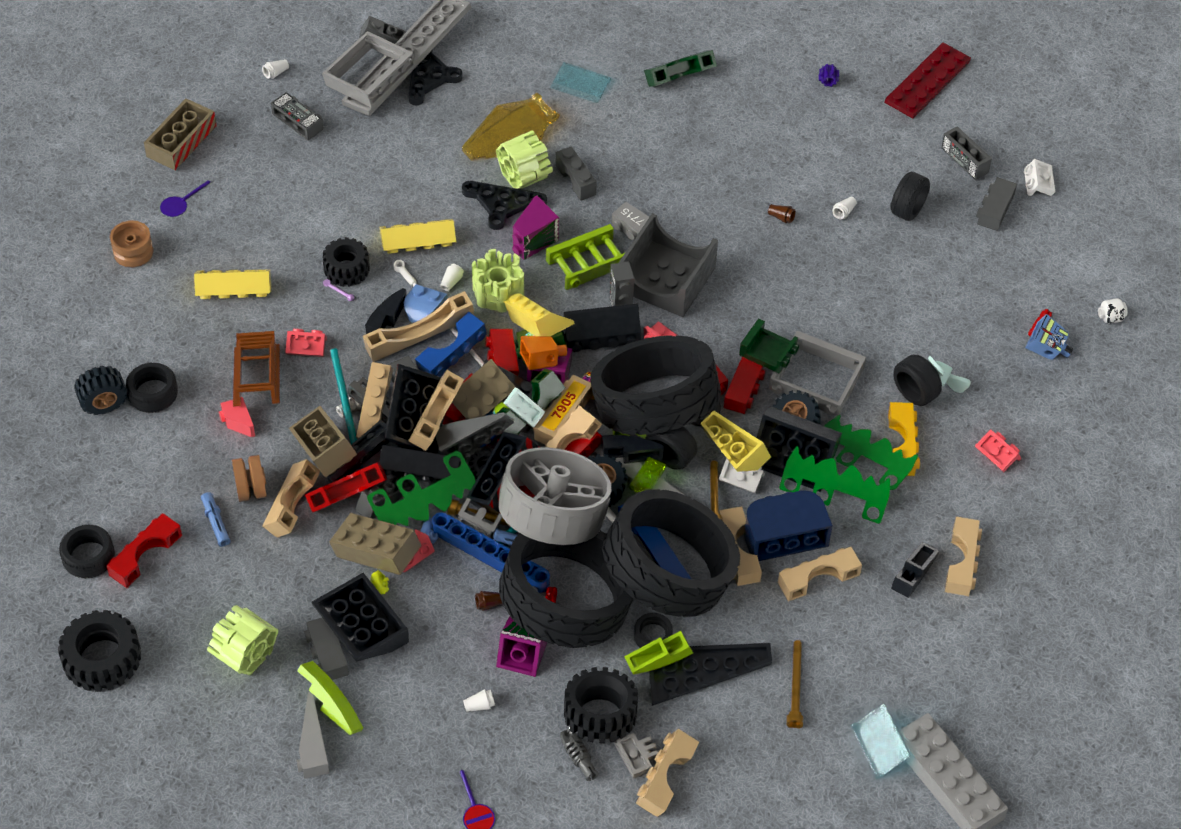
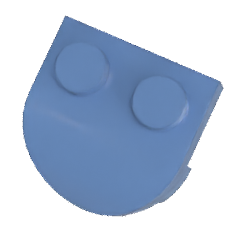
[404,284,448,323]

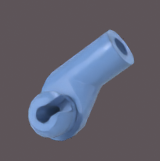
[420,517,438,544]

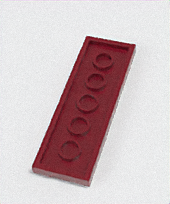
[884,42,971,119]

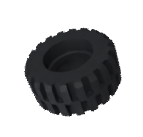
[58,610,141,692]

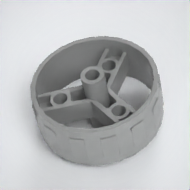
[498,447,611,545]

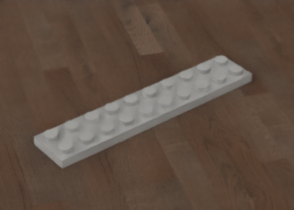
[341,0,472,116]

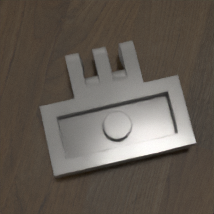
[614,733,659,778]

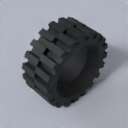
[564,667,638,743]

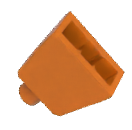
[520,336,567,370]

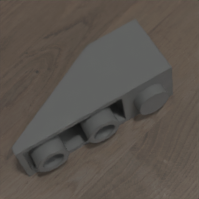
[359,16,407,44]
[355,475,414,519]

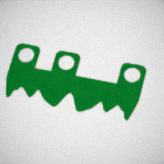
[825,415,918,490]
[779,446,890,524]
[367,451,476,526]

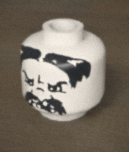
[1098,298,1128,324]

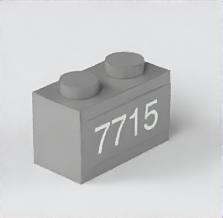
[611,202,649,240]

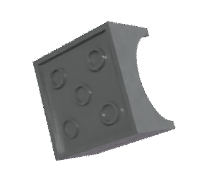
[619,213,718,317]

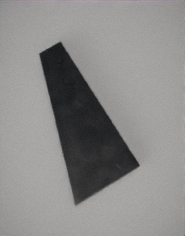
[649,643,772,706]

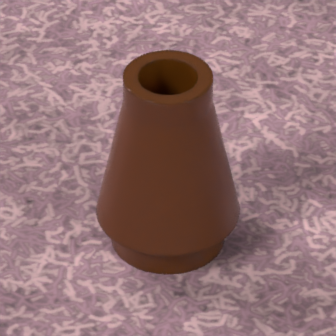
[768,204,796,223]
[475,591,503,611]

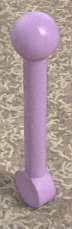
[323,279,354,301]

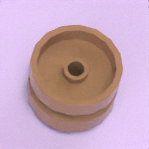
[110,220,154,267]
[232,455,267,502]

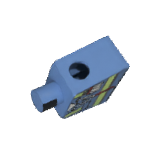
[1025,314,1073,360]

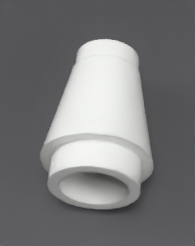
[262,59,289,79]
[832,197,857,219]
[440,264,464,292]
[463,689,495,712]

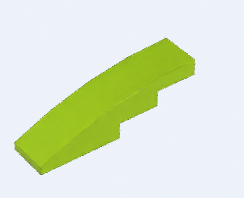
[298,661,364,735]

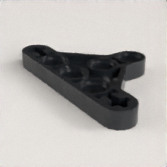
[408,49,463,106]
[462,181,547,230]

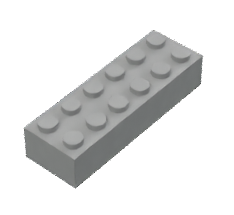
[892,713,1008,829]

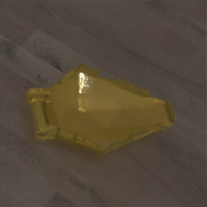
[462,93,560,161]

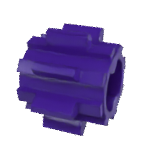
[819,64,839,87]

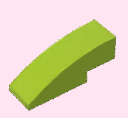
[624,631,693,675]

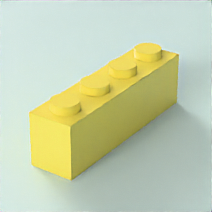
[379,219,456,253]
[194,269,271,299]
[504,293,575,336]
[701,411,771,472]

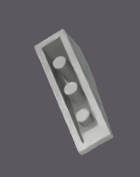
[296,692,329,779]

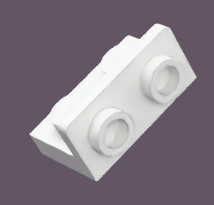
[1024,159,1055,196]
[719,458,765,494]

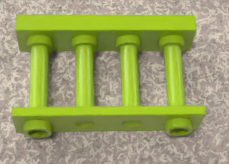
[546,224,626,290]

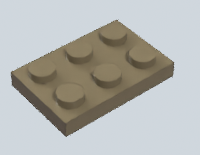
[452,359,516,419]

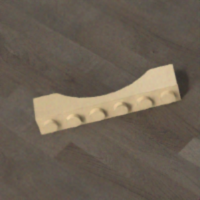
[363,291,475,362]

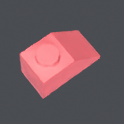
[219,397,255,437]

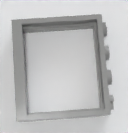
[322,31,416,108]
[769,331,866,416]

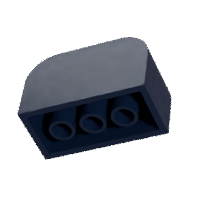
[744,490,833,561]

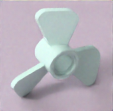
[928,356,971,393]

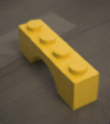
[888,402,920,476]

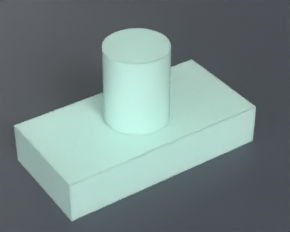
[504,388,545,427]

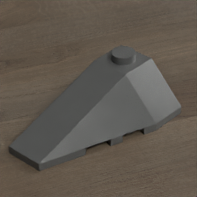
[436,412,514,463]

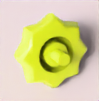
[370,570,389,595]

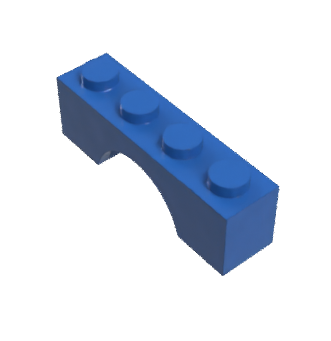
[415,312,487,377]

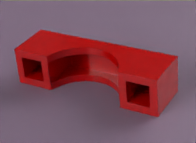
[305,462,387,513]
[106,513,182,588]

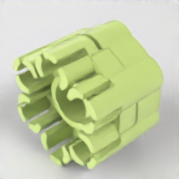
[496,130,553,189]
[472,249,524,312]
[207,605,278,675]

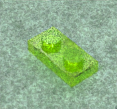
[630,457,666,493]

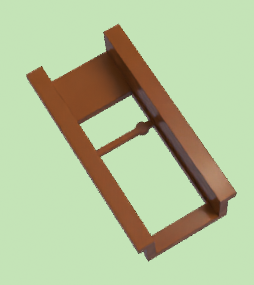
[233,331,280,407]

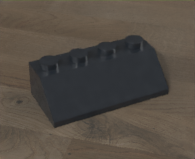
[563,303,641,352]

